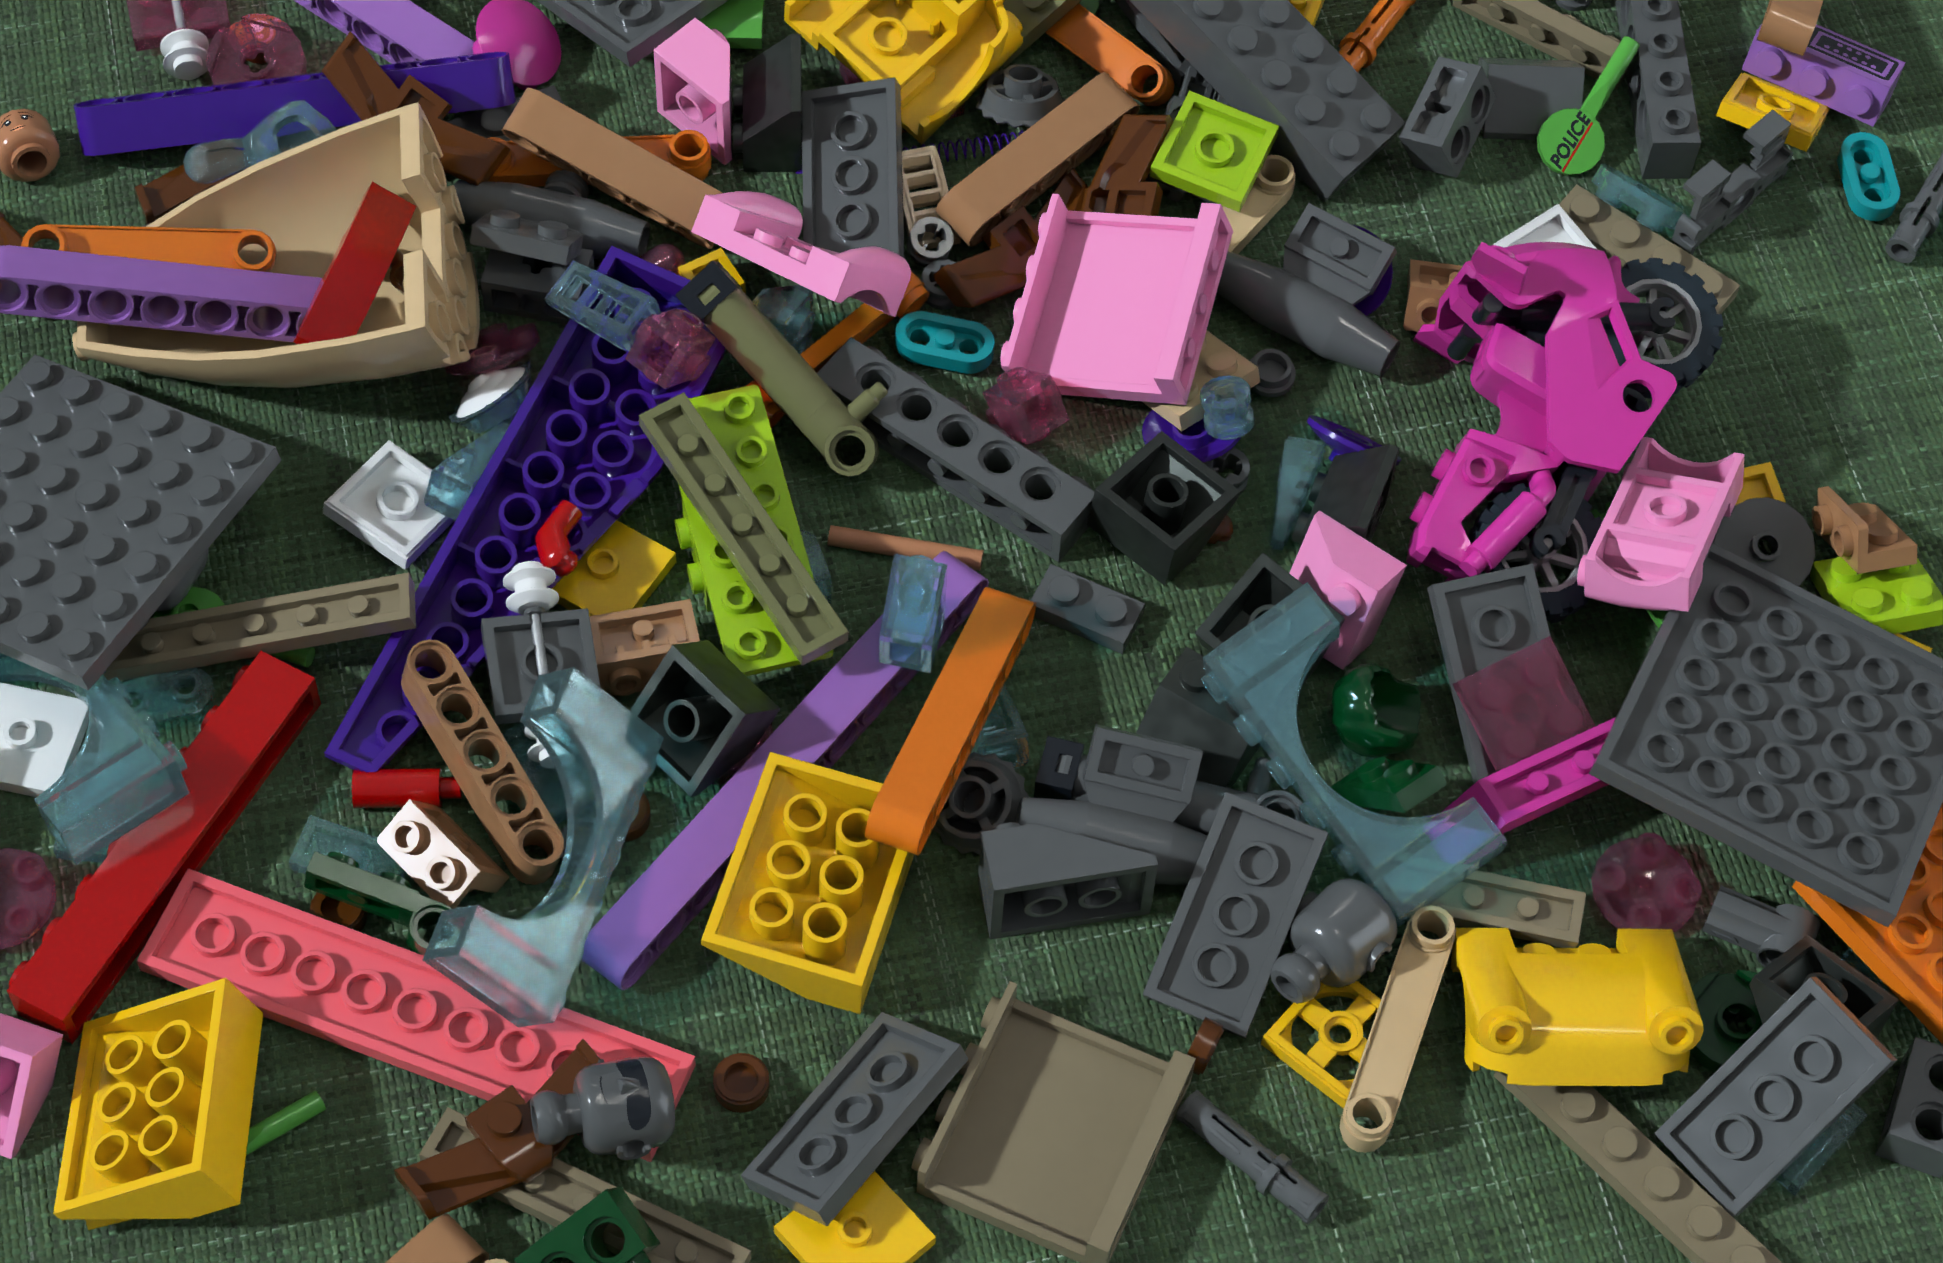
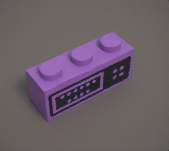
[1742,24,1906,127]

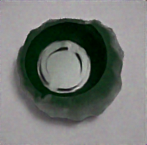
[1332,663,1421,758]

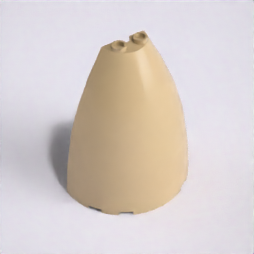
[72,102,480,388]

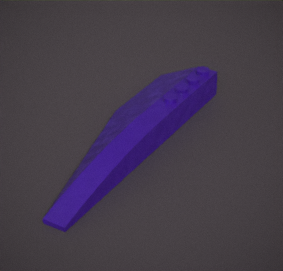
[324,245,727,772]

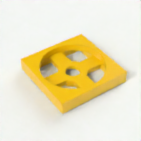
[1261,981,1381,1109]

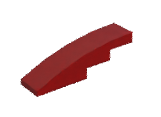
[293,181,417,344]

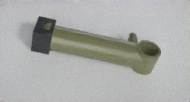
[675,260,888,476]

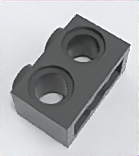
[1399,56,1497,178]
[1875,1037,1943,1178]

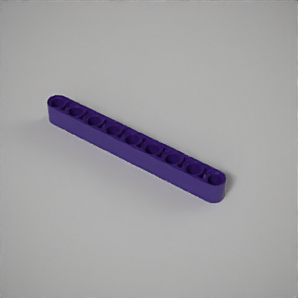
[74,52,516,156]

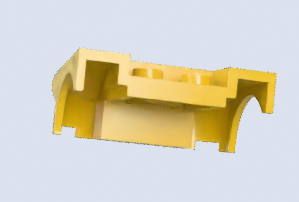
[784,0,1023,144]
[1451,927,1704,1086]

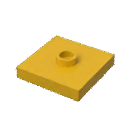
[1716,72,1830,152]
[552,520,677,616]
[774,1170,936,1263]

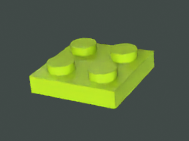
[1150,90,1279,212]
[1810,557,1943,634]

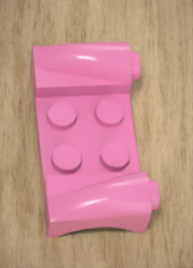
[691,191,911,317]
[1577,437,1745,612]

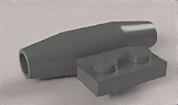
[454,180,650,266]
[1217,203,1400,377]
[1014,724,1207,886]

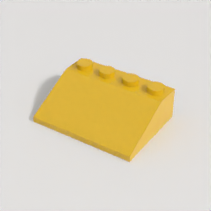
[701,752,914,1014]
[53,978,263,1220]

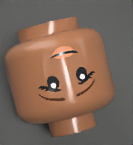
[0,109,60,182]

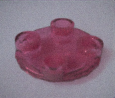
[445,323,541,376]
[1591,833,1702,933]
[0,848,56,949]

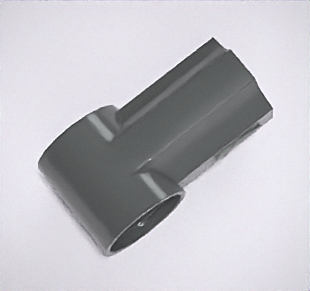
[1702,885,1821,967]

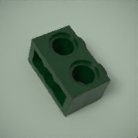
[514,1187,661,1263]

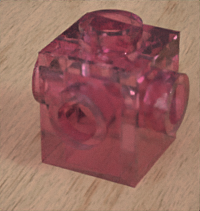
[625,308,716,389]
[982,367,1070,445]

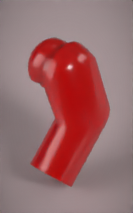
[535,500,583,577]

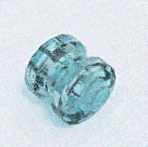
[1200,375,1255,440]

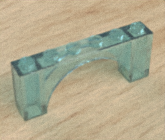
[1201,582,1507,926]
[0,653,189,865]
[422,667,664,1027]

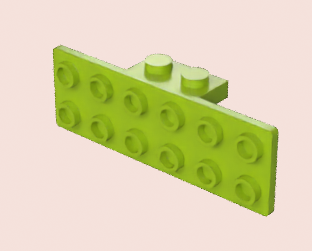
[675,384,834,676]

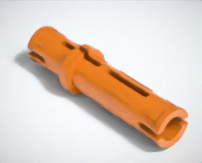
[1339,0,1416,72]

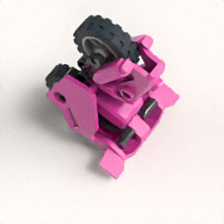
[1406,242,1723,624]

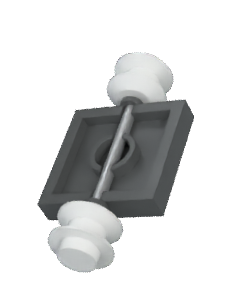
[481,561,603,768]

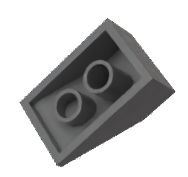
[978,822,1158,939]

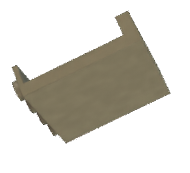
[911,981,1196,1263]

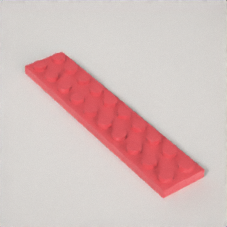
[137,868,696,1162]

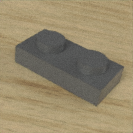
[1030,564,1145,654]

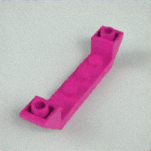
[1423,717,1616,868]

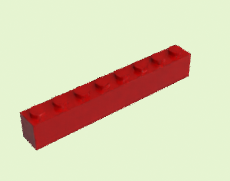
[7,651,321,1044]

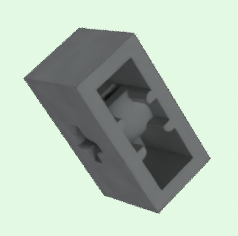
[481,249,595,325]

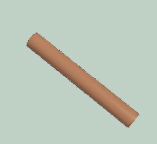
[828,525,984,571]

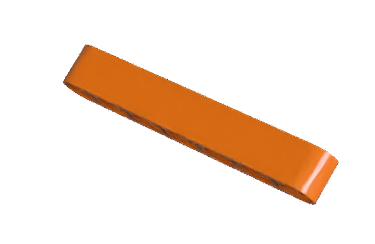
[865,587,1036,856]

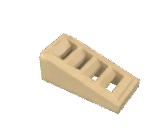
[902,145,961,250]

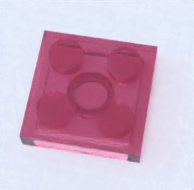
[1452,636,1595,772]

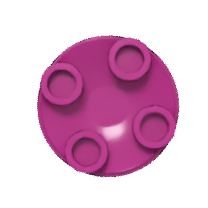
[472,0,561,91]

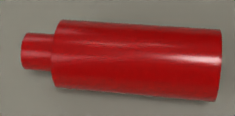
[352,768,462,808]

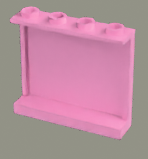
[1000,194,1233,405]

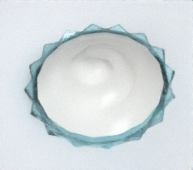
[449,361,533,434]

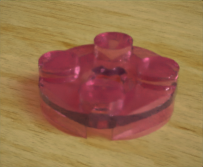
[206,13,307,85]

